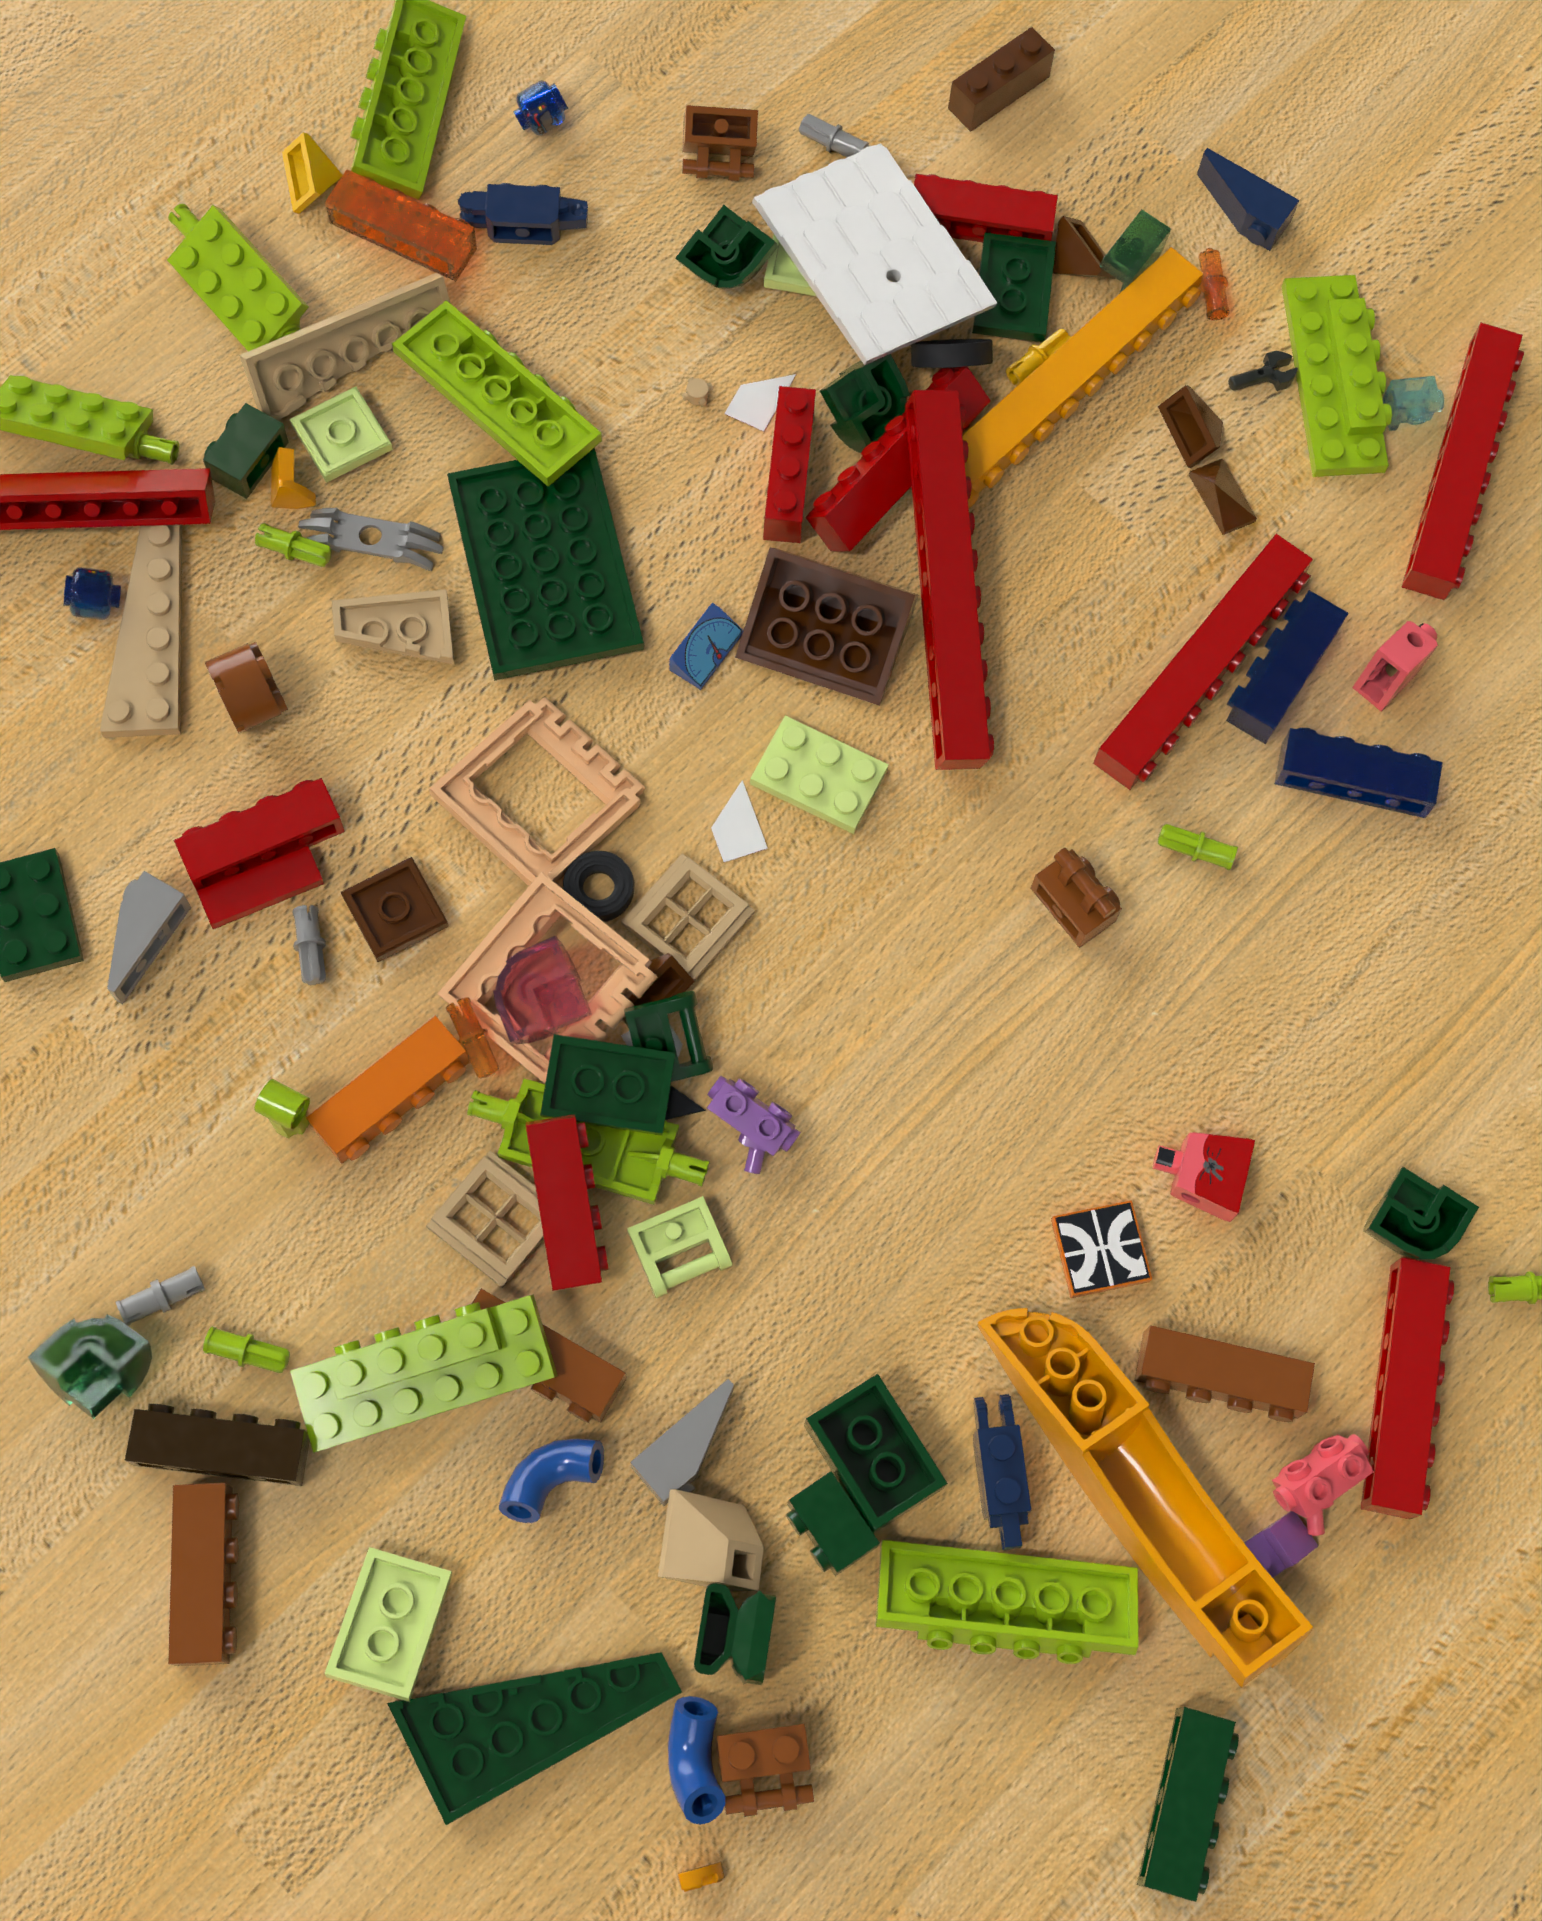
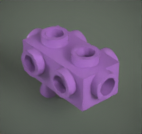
[707,1075,801,1174]

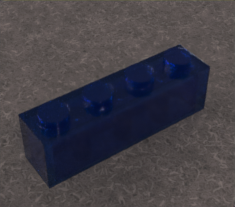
[1226,590,1349,745]
[1274,728,1443,818]

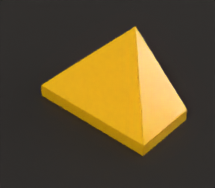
[282,132,343,214]

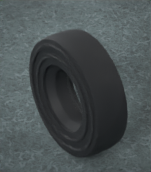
[563,851,634,922]

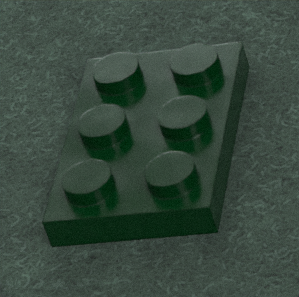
[972,232,1056,342]
[0,848,84,982]
[540,1034,676,1136]

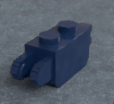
[458,183,588,245]
[973,1394,1031,1550]

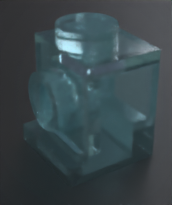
[1382,376,1444,431]

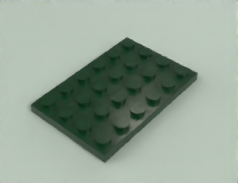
[447,448,644,681]

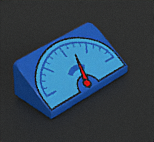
[669,603,743,690]

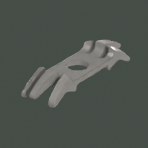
[298,508,443,571]

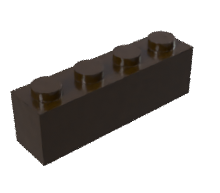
[125,1404,310,1486]

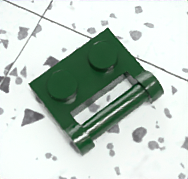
[624,991,713,1082]

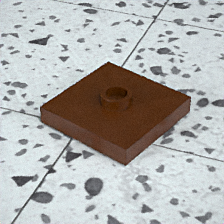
[341,857,449,962]

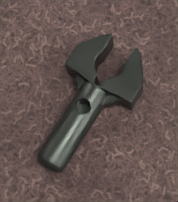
[1228,350,1298,391]

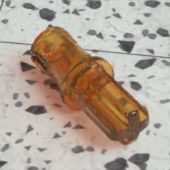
[1199,248,1230,321]
[446,997,499,1079]

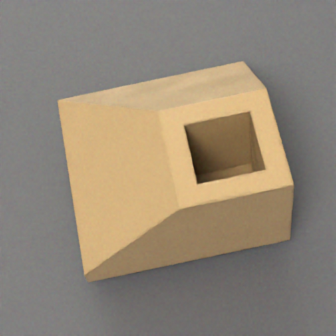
[658,1489,764,1592]

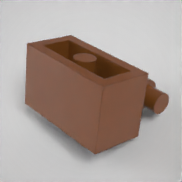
[682,105,758,181]
[1030,847,1122,948]
[716,1724,814,1817]

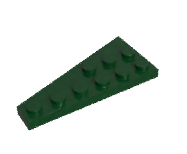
[387,1652,682,1825]

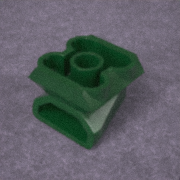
[694,1583,776,1685]

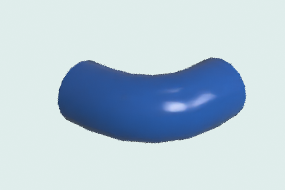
[499,1439,604,1523]
[668,1696,725,1825]

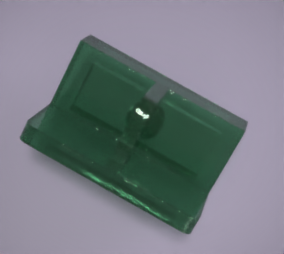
[1100,209,1171,294]

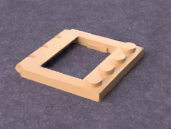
[429,697,645,886]
[437,872,658,1084]

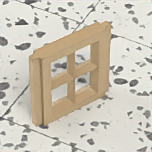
[621,854,755,981]
[426,1151,544,1288]

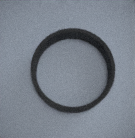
[911,339,993,368]

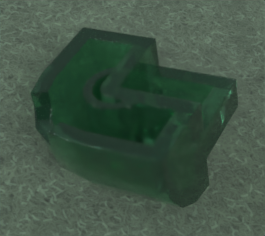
[28,1314,152,1419]

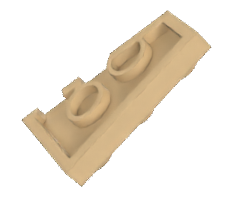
[332,589,454,665]

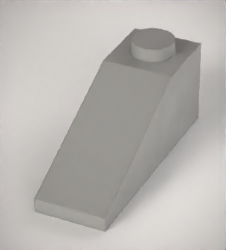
[107,871,191,1005]
[630,1379,734,1506]

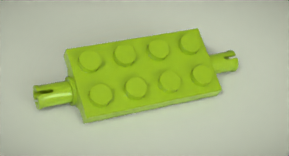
[167,204,309,351]
[0,375,180,465]
[467,1078,710,1205]

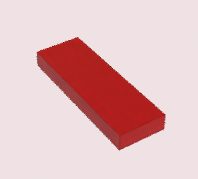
[197,846,324,930]

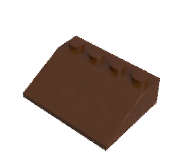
[735,547,919,705]

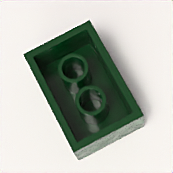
[804,1374,948,1534]

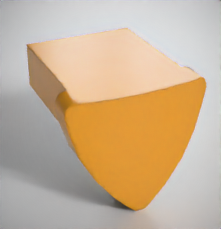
[271,447,316,509]

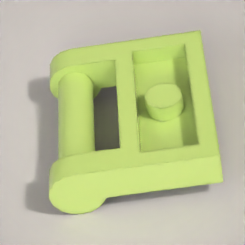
[627,1196,732,1298]

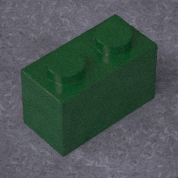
[203,403,289,499]
[786,1471,880,1576]

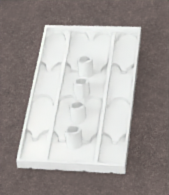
[752,143,997,365]

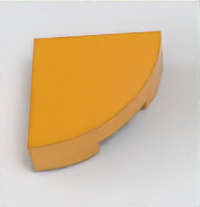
[678,1862,725,1892]

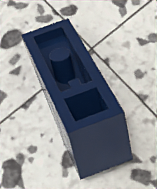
[1197,148,1299,251]

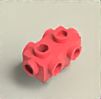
[1272,1434,1374,1536]

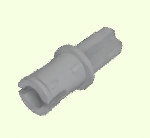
[799,114,869,157]
[292,905,326,985]

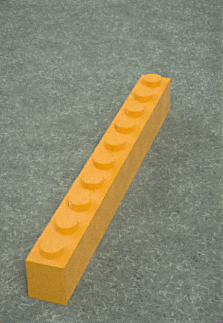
[962,247,1203,509]

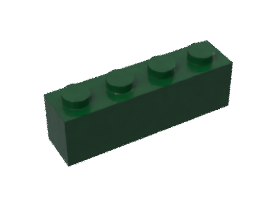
[1137,1707,1239,1902]

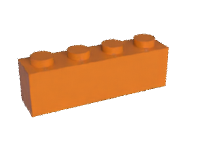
[306,1015,469,1164]

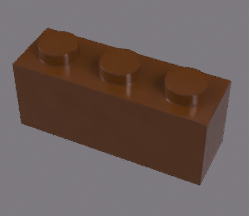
[948,27,1055,132]

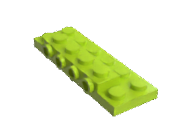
[350,0,466,200]
[1281,275,1392,477]
[392,300,602,486]
[290,1294,558,1453]
[876,1540,1138,1664]

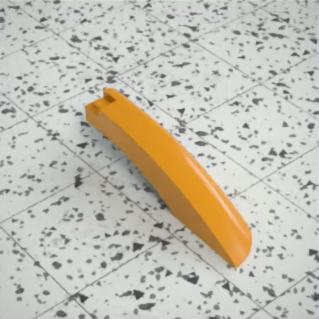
[977,1308,1313,1688]

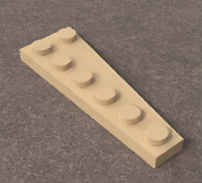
[239,273,450,421]
[100,525,182,738]

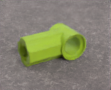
[254,1079,310,1138]

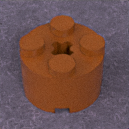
[205,642,288,733]

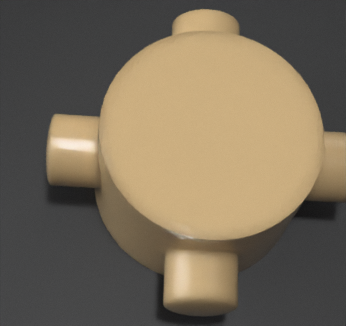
[682,377,713,407]

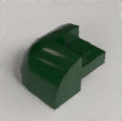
[675,205,778,289]
[820,354,910,453]
[1363,1167,1479,1260]

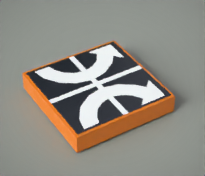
[1051,1200,1152,1298]

